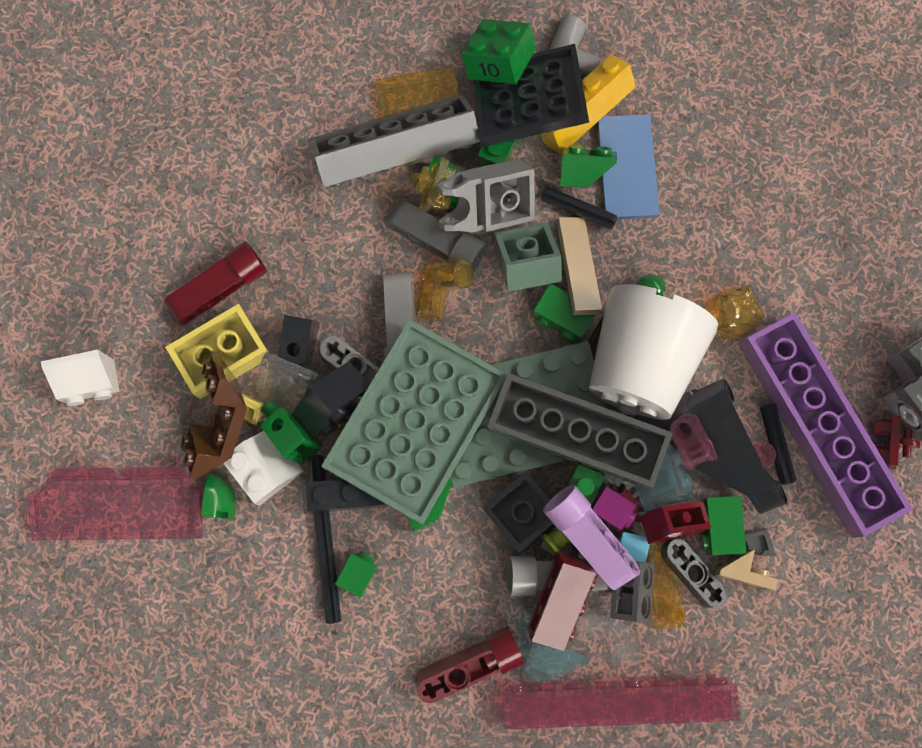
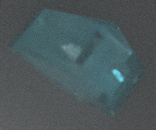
[522,641,590,684]

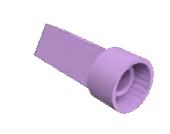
[543,485,640,590]

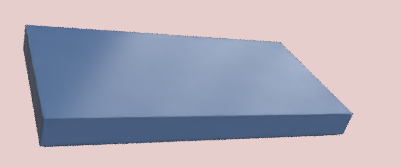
[597,114,659,220]

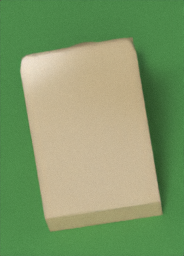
[714,549,778,590]

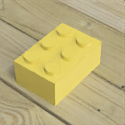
[165,304,272,399]

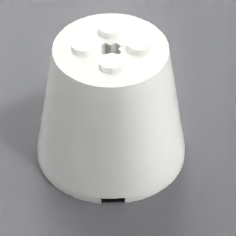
[589,284,718,420]

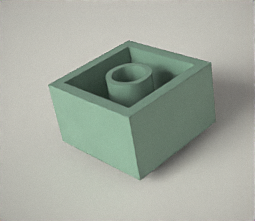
[494,223,562,292]

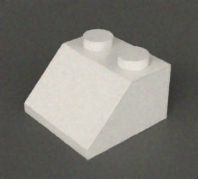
[41,350,119,406]
[224,431,304,506]

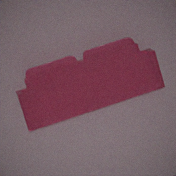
[27,467,204,541]

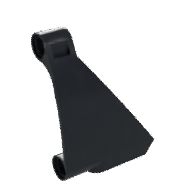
[634,378,788,514]

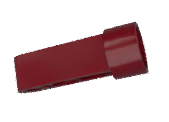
[164,241,268,326]
[415,626,525,703]

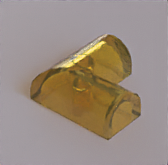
[415,259,473,321]

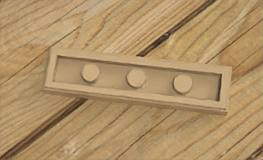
[556,217,602,315]

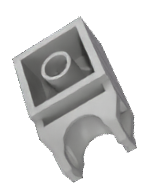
[437,159,535,233]

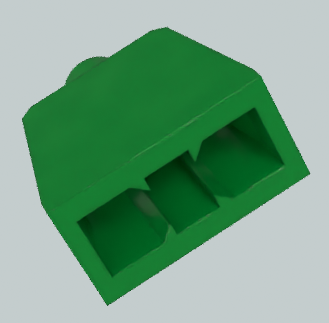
[261,401,323,464]
[565,463,604,508]

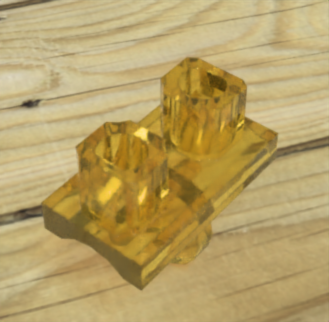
[410,158,457,212]

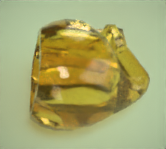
[706,285,764,339]

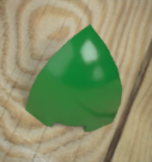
[201,473,236,519]

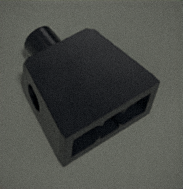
[278,315,320,380]

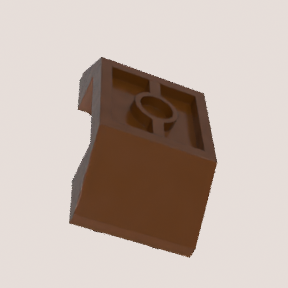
[181,351,247,479]

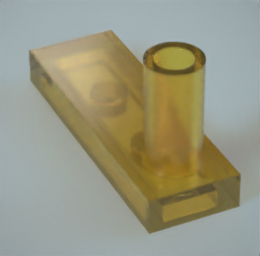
[648,542,686,629]

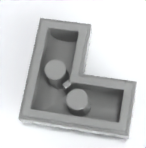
[549,15,601,80]

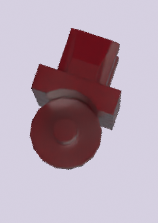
[873,415,921,469]

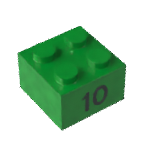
[461,19,536,84]

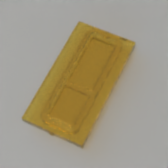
[376,66,459,117]

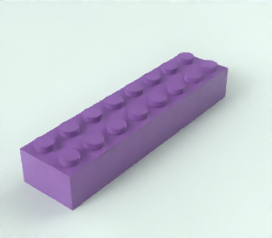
[739,312,913,538]

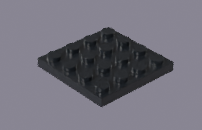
[474,44,590,147]

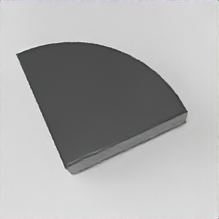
[745,528,776,556]

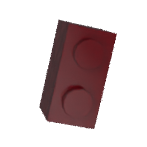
[640,501,712,544]

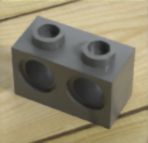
[610,562,655,622]

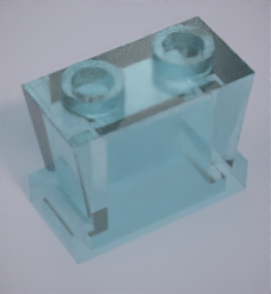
[635,444,695,513]

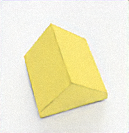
[242,393,266,426]

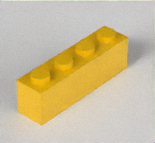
[541,54,636,155]

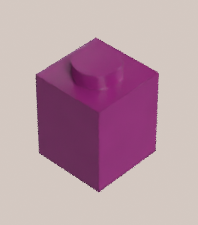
[592,486,636,531]

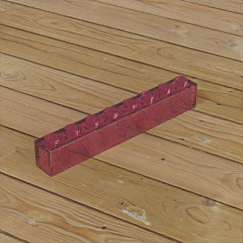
[502,677,740,729]

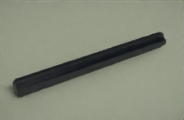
[307,455,341,624]

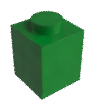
[335,551,378,598]

